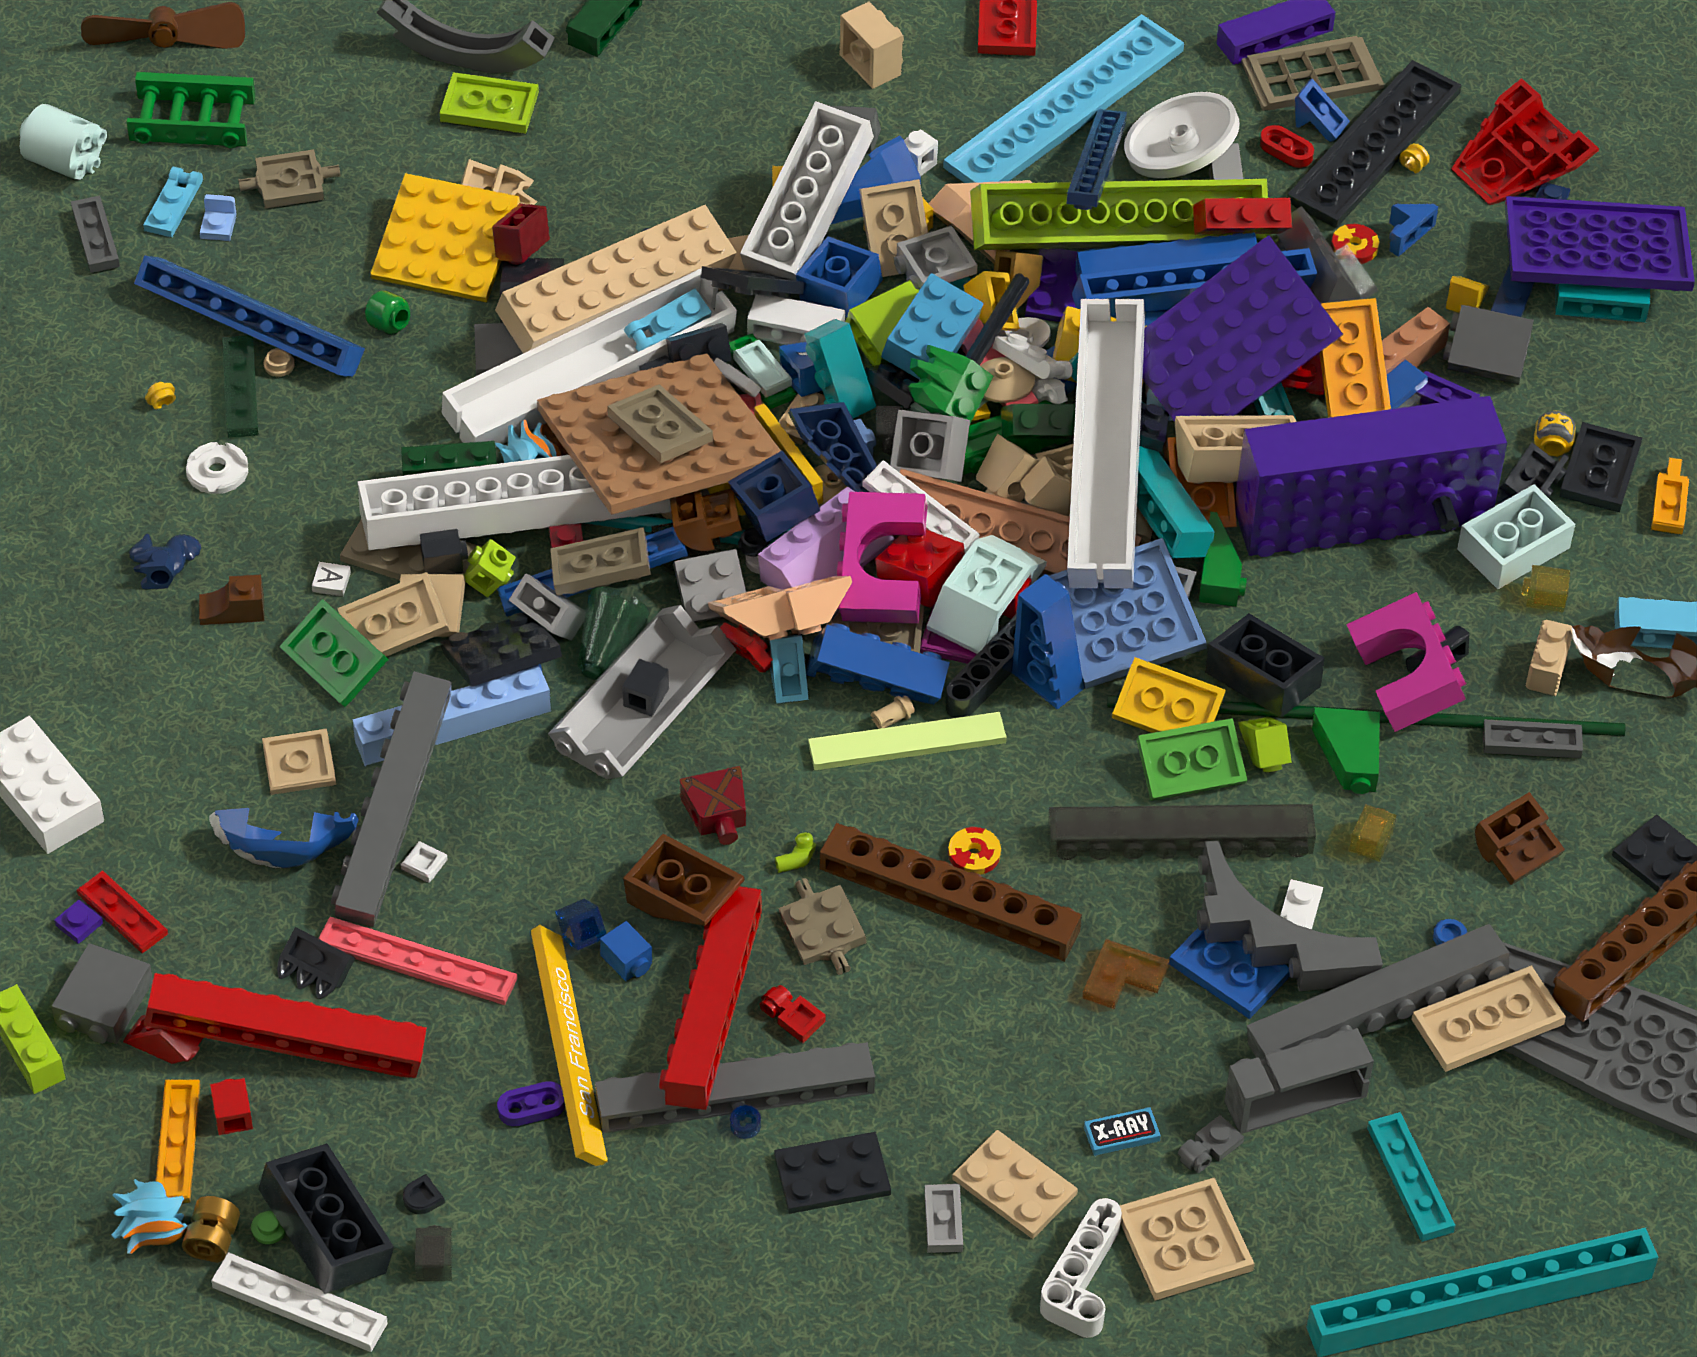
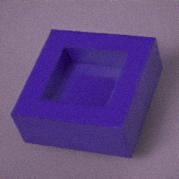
[54,900,103,944]

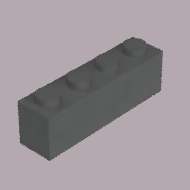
[1274,206,1363,304]

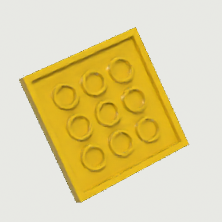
[370,173,521,302]

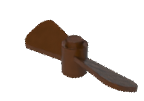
[81,2,245,49]

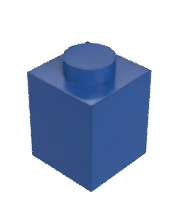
[600,921,652,981]

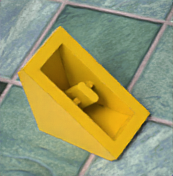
[1446,276,1489,313]

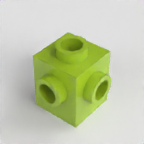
[464,539,516,598]

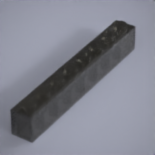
[1047,804,1316,860]

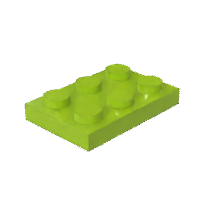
[440,72,539,134]

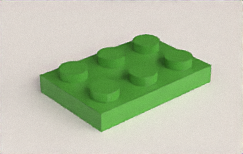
[1136,718,1247,801]

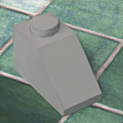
[509,574,588,640]

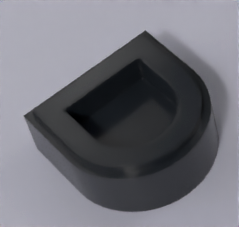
[403,1174,445,1214]

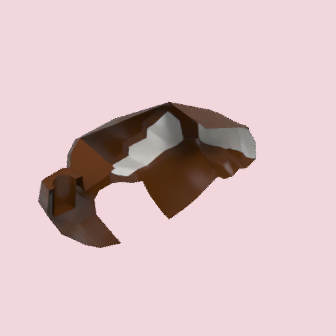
[1572,625,1697,698]

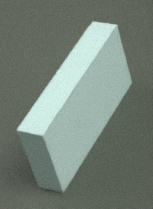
[733,339,792,398]

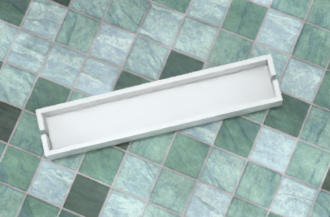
[442,268,737,448]
[1067,299,1145,588]

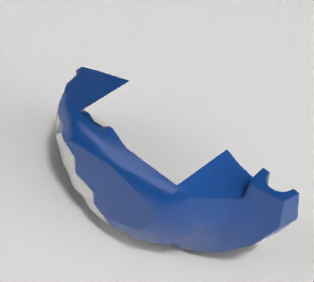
[209,808,359,868]

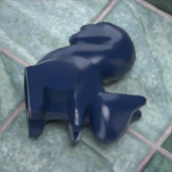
[129,534,201,589]

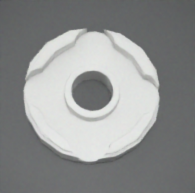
[186,442,248,494]

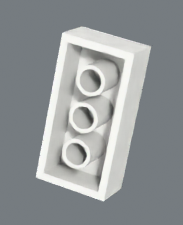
[0,716,104,854]

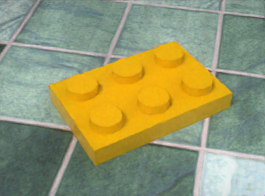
[1112,657,1226,733]

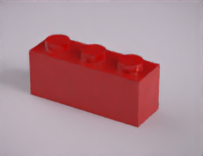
[1193,198,1292,235]

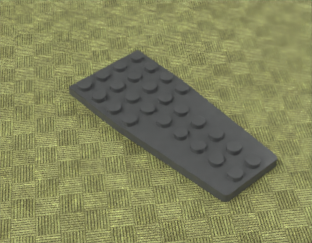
[1474,942,1697,1142]

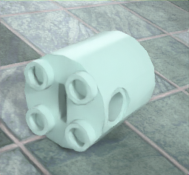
[19,104,107,180]

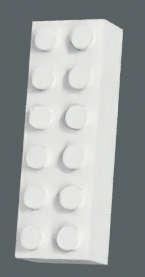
[740,101,874,280]

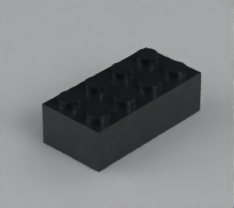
[258,1143,394,1294]

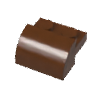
[669,488,742,551]
[1475,792,1565,885]

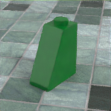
[1312,707,1380,794]

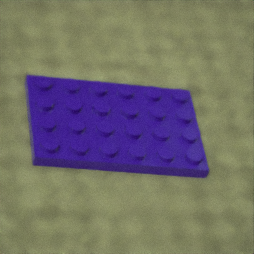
[1505,196,1695,291]
[1142,235,1343,422]

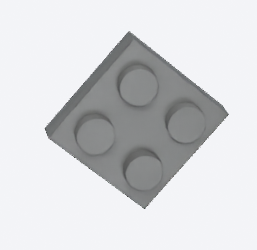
[673,549,746,623]

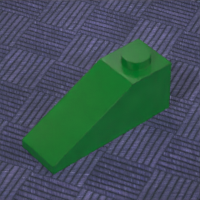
[1199,512,1247,607]

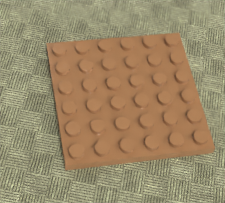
[537,354,781,515]

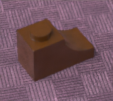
[199,574,265,625]

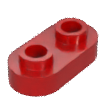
[1260,125,1314,168]

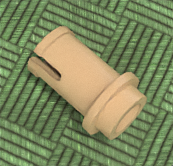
[871,696,914,729]

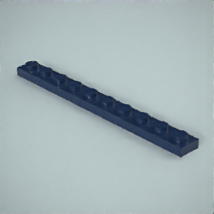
[1066,109,1127,210]

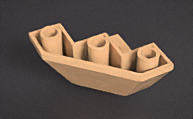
[928,180,1032,264]

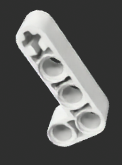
[1040,1198,1122,1338]

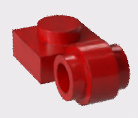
[759,985,826,1043]

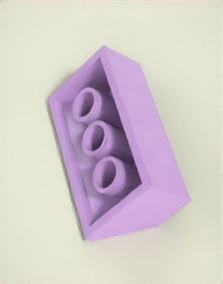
[758,487,894,590]

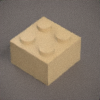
[840,2,904,89]

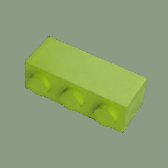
[0,984,66,1094]

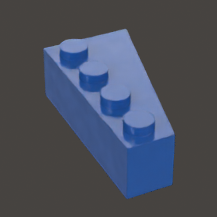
[1012,574,1084,710]
[806,623,950,705]

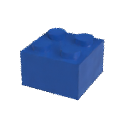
[796,237,883,317]

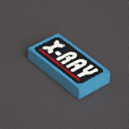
[1084,1107,1161,1156]

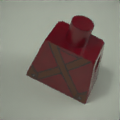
[680,766,746,845]

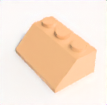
[784,576,852,635]
[708,586,795,640]

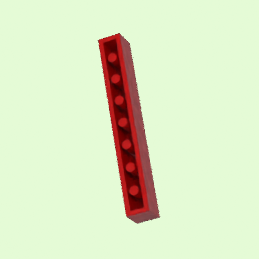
[659,886,762,1110]
[143,973,427,1078]

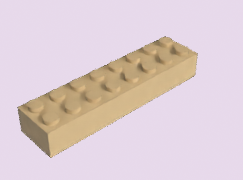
[495,205,737,353]

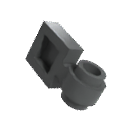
[1178,1115,1244,1173]

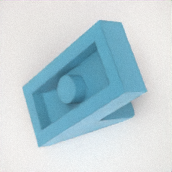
[769,634,809,703]

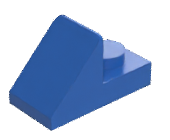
[1295,79,1350,142]
[1389,204,1438,257]

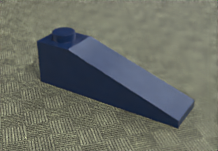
[788,402,877,492]

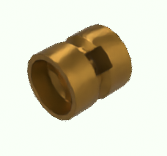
[182,1196,240,1263]

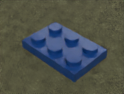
[1169,928,1290,1019]

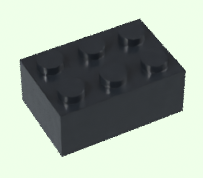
[1205,613,1325,718]

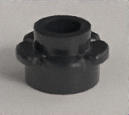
[738,528,769,557]

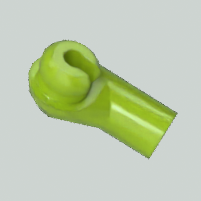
[774,832,816,873]

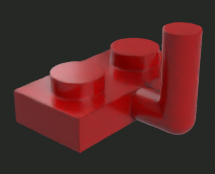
[720,622,773,673]

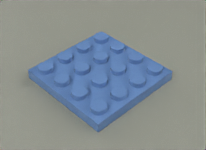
[1049,538,1207,689]

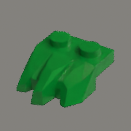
[908,345,994,423]

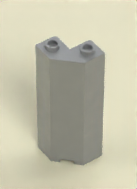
[548,605,736,779]

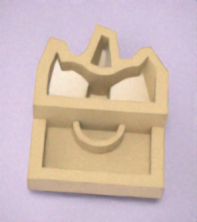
[461,159,538,205]

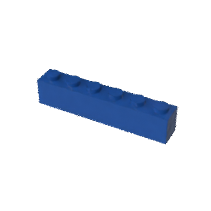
[1075,232,1257,280]

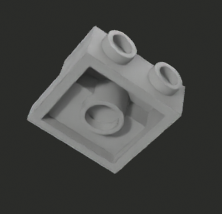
[894,226,978,290]

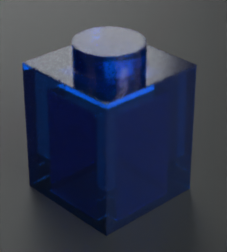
[555,899,607,950]

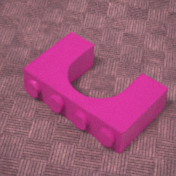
[837,492,928,623]
[1346,592,1466,732]

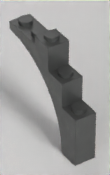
[1197,841,1383,991]

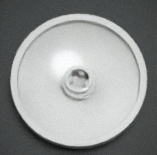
[1124,92,1239,178]

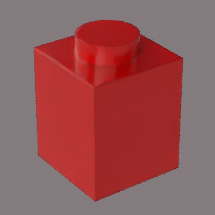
[210,1078,253,1135]

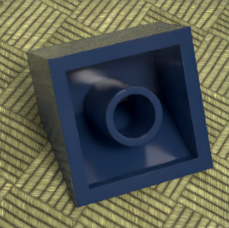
[728,450,821,542]

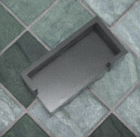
[1224,1028,1374,1134]

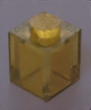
[1521,565,1570,612]
[1349,804,1397,862]

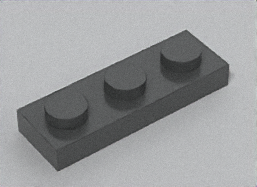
[71,195,120,273]
[1483,719,1583,758]

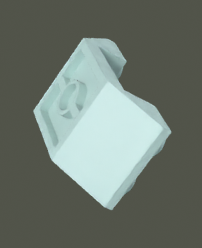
[927,535,1047,654]

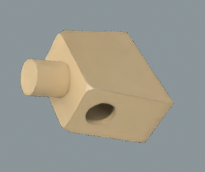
[976,434,1039,502]

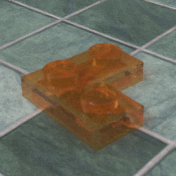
[1083,939,1170,1009]

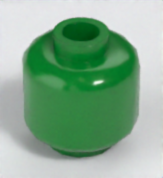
[365,291,411,334]

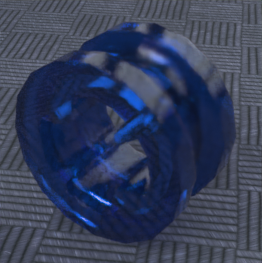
[730,1105,761,1139]

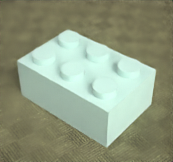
[1457,484,1575,589]

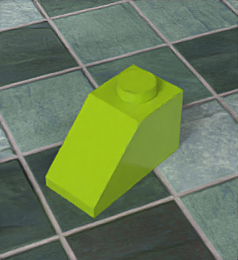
[1238,716,1292,772]

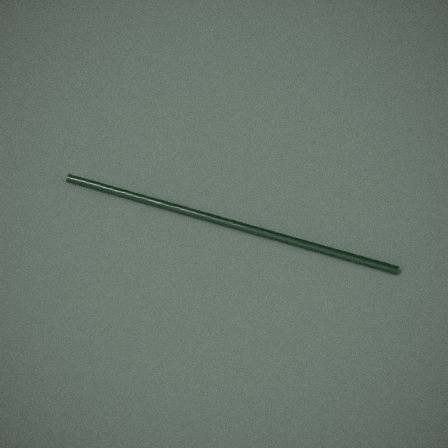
[1107,695,1626,736]

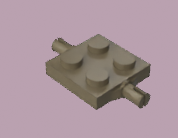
[238,149,340,209]
[779,878,867,975]

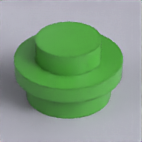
[251,1211,286,1244]

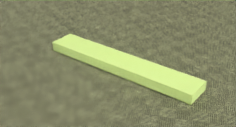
[808,712,1006,770]

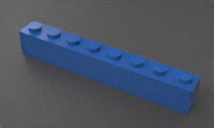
[1072,248,1317,316]
[134,255,365,377]

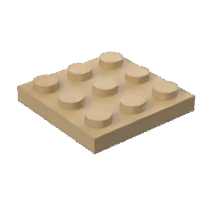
[1120,1178,1254,1300]

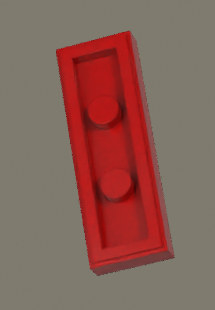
[77,871,168,954]

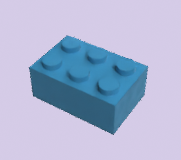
[881,273,984,380]

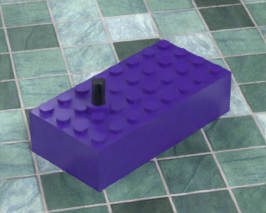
[1235,396,1507,557]

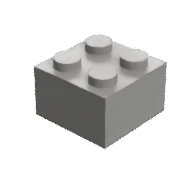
[890,410,970,482]

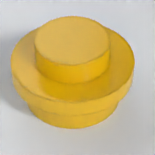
[145,382,176,410]

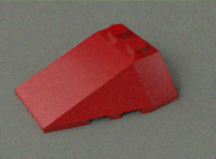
[1451,78,1599,205]

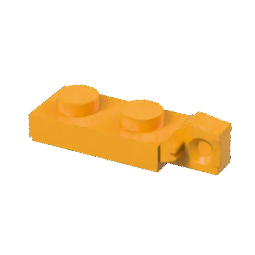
[1651,457,1689,535]

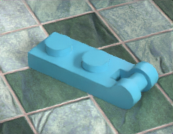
[143,166,203,237]
[624,288,712,352]

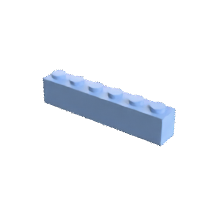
[353,666,551,766]

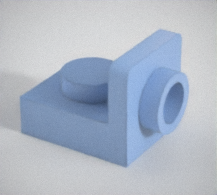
[200,194,236,241]

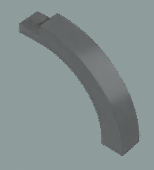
[376,0,554,73]

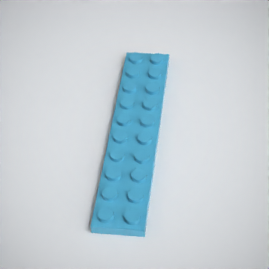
[943,14,1184,183]

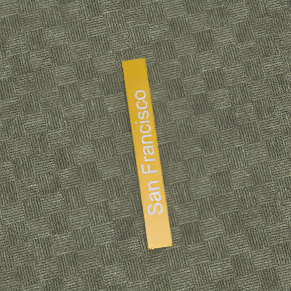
[531,925,608,1166]

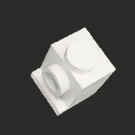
[904,129,938,176]

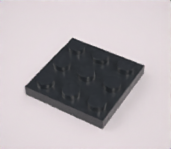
[440,612,562,687]

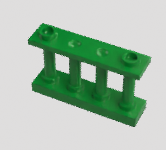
[127,72,255,148]

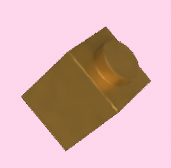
[994,250,1043,310]

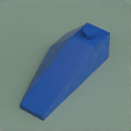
[831,135,921,224]

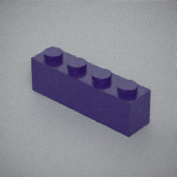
[1216,0,1336,65]

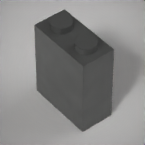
[1443,305,1534,384]
[51,943,153,1044]

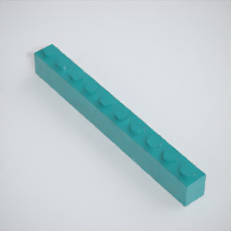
[1306,1227,1658,1357]

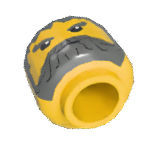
[1534,411,1576,457]

